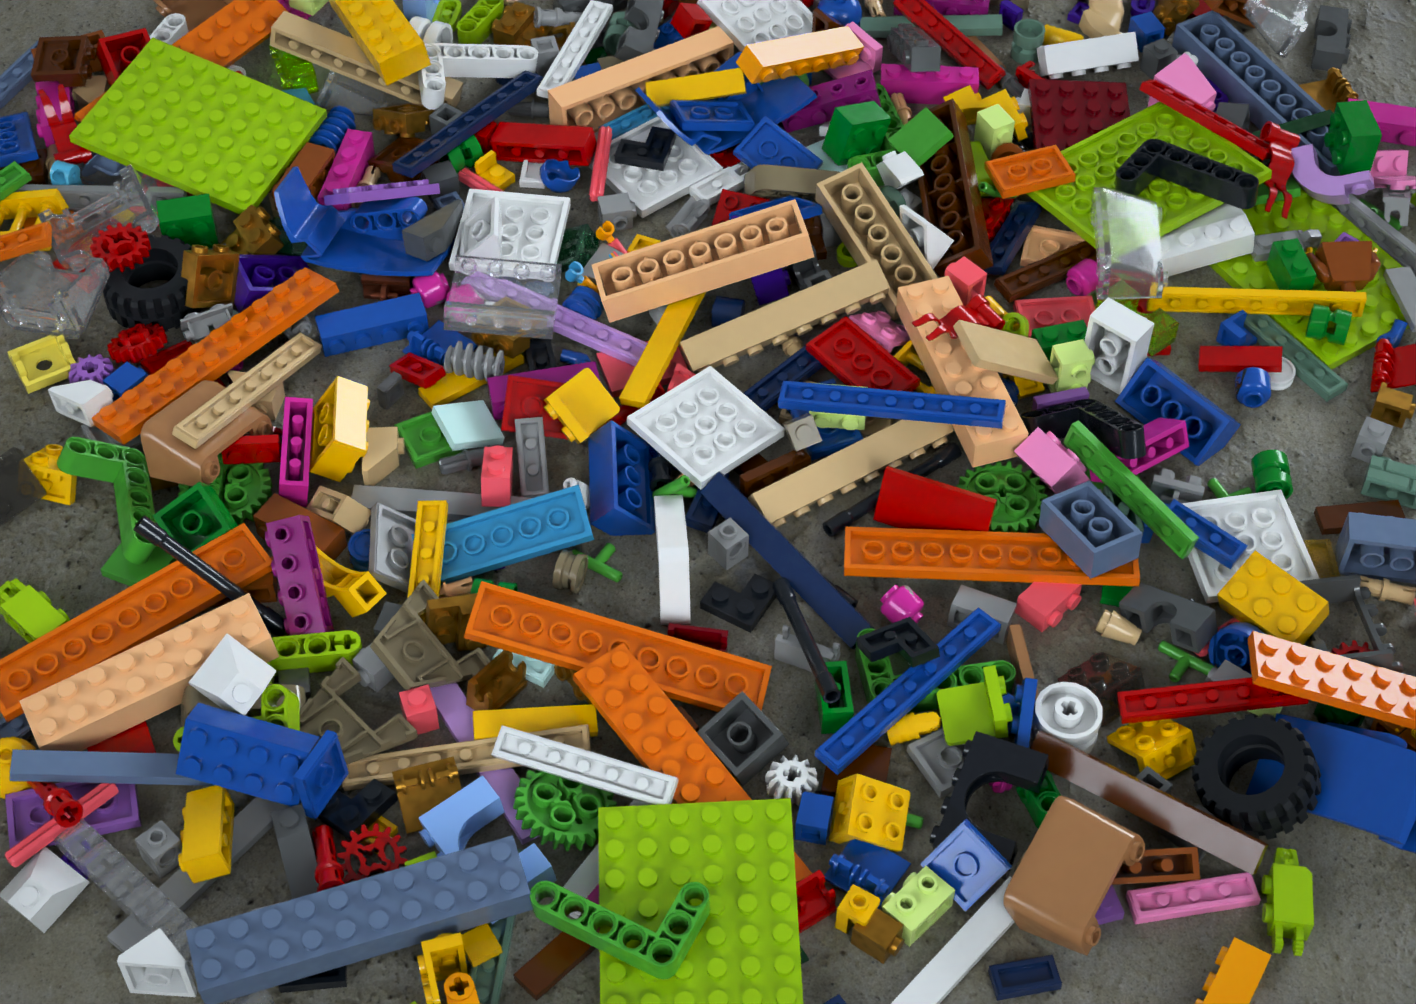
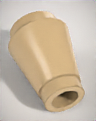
[1095,609,1142,646]

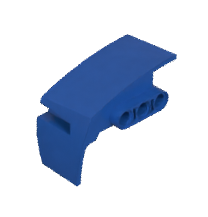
[635,51,817,155]
[274,166,455,276]
[1246,713,1416,854]

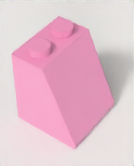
[1147,53,1217,112]

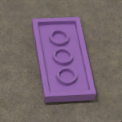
[324,179,440,206]
[5,782,142,848]

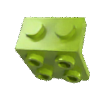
[937,665,1013,746]

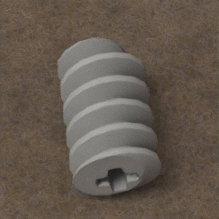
[444,341,505,381]

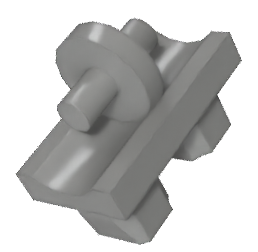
[1151,468,1205,503]

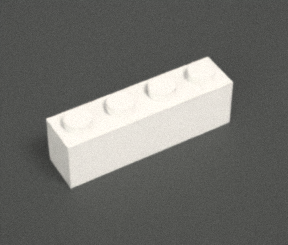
[1036,32,1139,80]

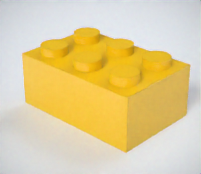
[309,376,370,482]
[1217,551,1329,645]

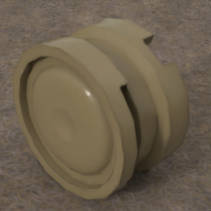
[552,549,588,594]

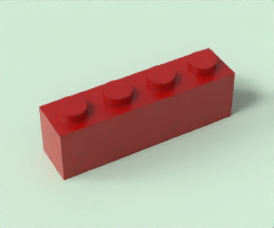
[490,122,597,166]

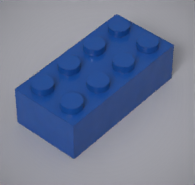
[176,702,320,807]

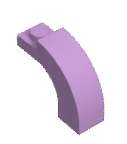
[1292,144,1375,205]

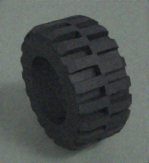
[100,235,202,332]
[1192,714,1321,840]

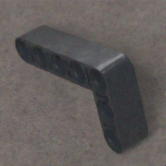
[1114,139,1259,209]
[1020,399,1146,459]

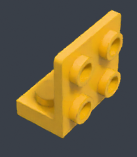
[18,444,77,505]
[1107,719,1196,780]
[829,773,910,852]

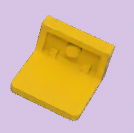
[544,368,620,444]
[417,932,468,1004]

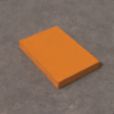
[984,145,1076,199]

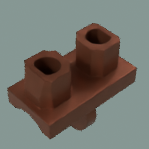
[361,274,411,301]

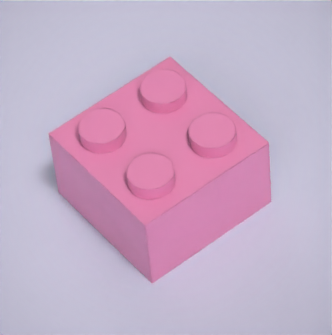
[1014,427,1091,494]

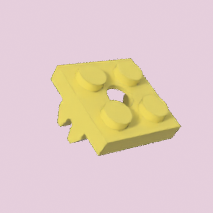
[7,332,76,394]

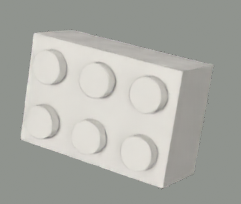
[1085,297,1155,395]

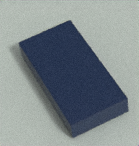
[988,954,1062,1001]

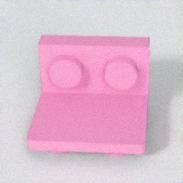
[824,22,883,80]
[1370,149,1416,190]
[849,311,910,354]

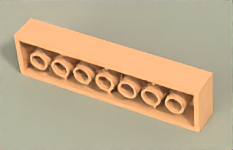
[548,26,734,133]
[592,199,814,323]
[896,276,1029,468]
[19,593,280,751]

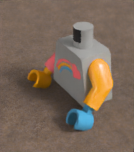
[565,221,628,296]

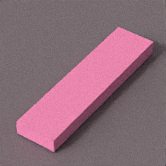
[1126,872,1261,924]

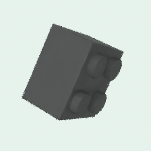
[697,691,789,786]

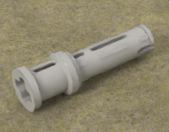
[533,6,607,29]

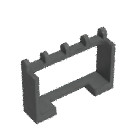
[1300,574,1404,673]

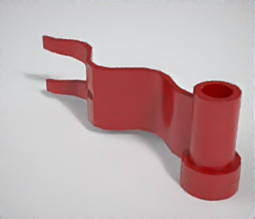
[38,84,93,165]
[1260,121,1300,219]
[912,294,1005,341]

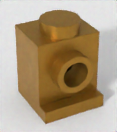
[1370,382,1416,428]

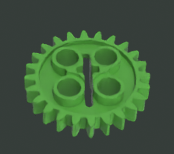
[178,452,273,525]
[956,461,1048,533]
[513,770,617,851]

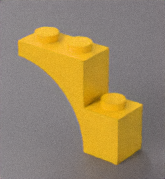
[943,85,1029,141]
[316,546,387,618]

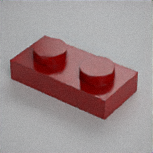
[389,352,446,389]
[222,434,281,465]

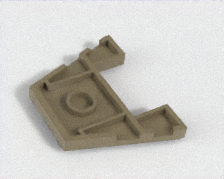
[370,580,491,691]
[300,657,418,765]

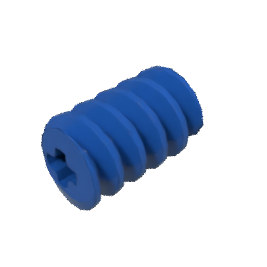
[309,106,356,156]

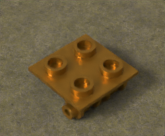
[1298,67,1358,113]
[392,756,462,833]

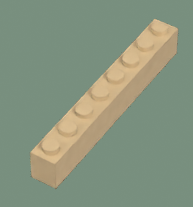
[270,11,463,108]
[679,259,890,374]
[747,420,955,528]

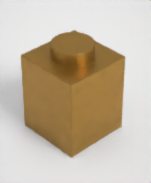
[851,908,905,964]

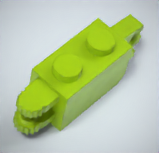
[0,578,70,643]
[1261,848,1314,956]

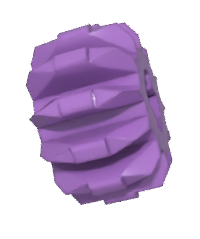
[68,354,116,385]

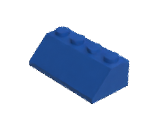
[1115,357,1241,466]
[588,420,655,536]

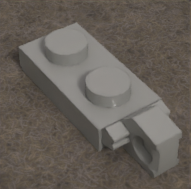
[1251,229,1322,262]

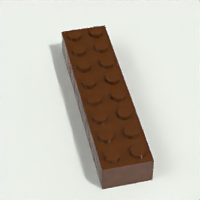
[908,99,994,277]

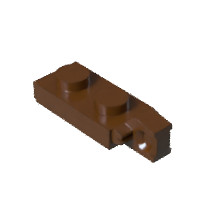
[740,449,811,498]

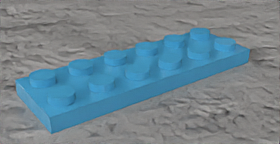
[411,485,594,586]

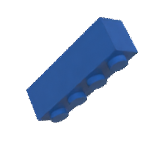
[315,293,429,357]

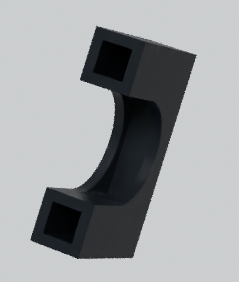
[930,731,1049,880]

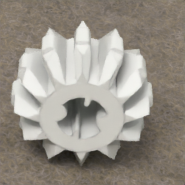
[765,755,818,807]

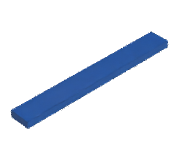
[778,381,1006,429]
[815,607,1001,775]

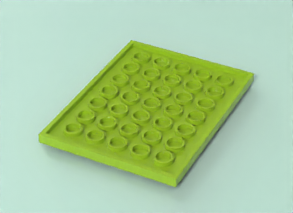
[69,38,327,214]
[1026,102,1272,262]
[1209,182,1410,370]
[598,798,803,1004]

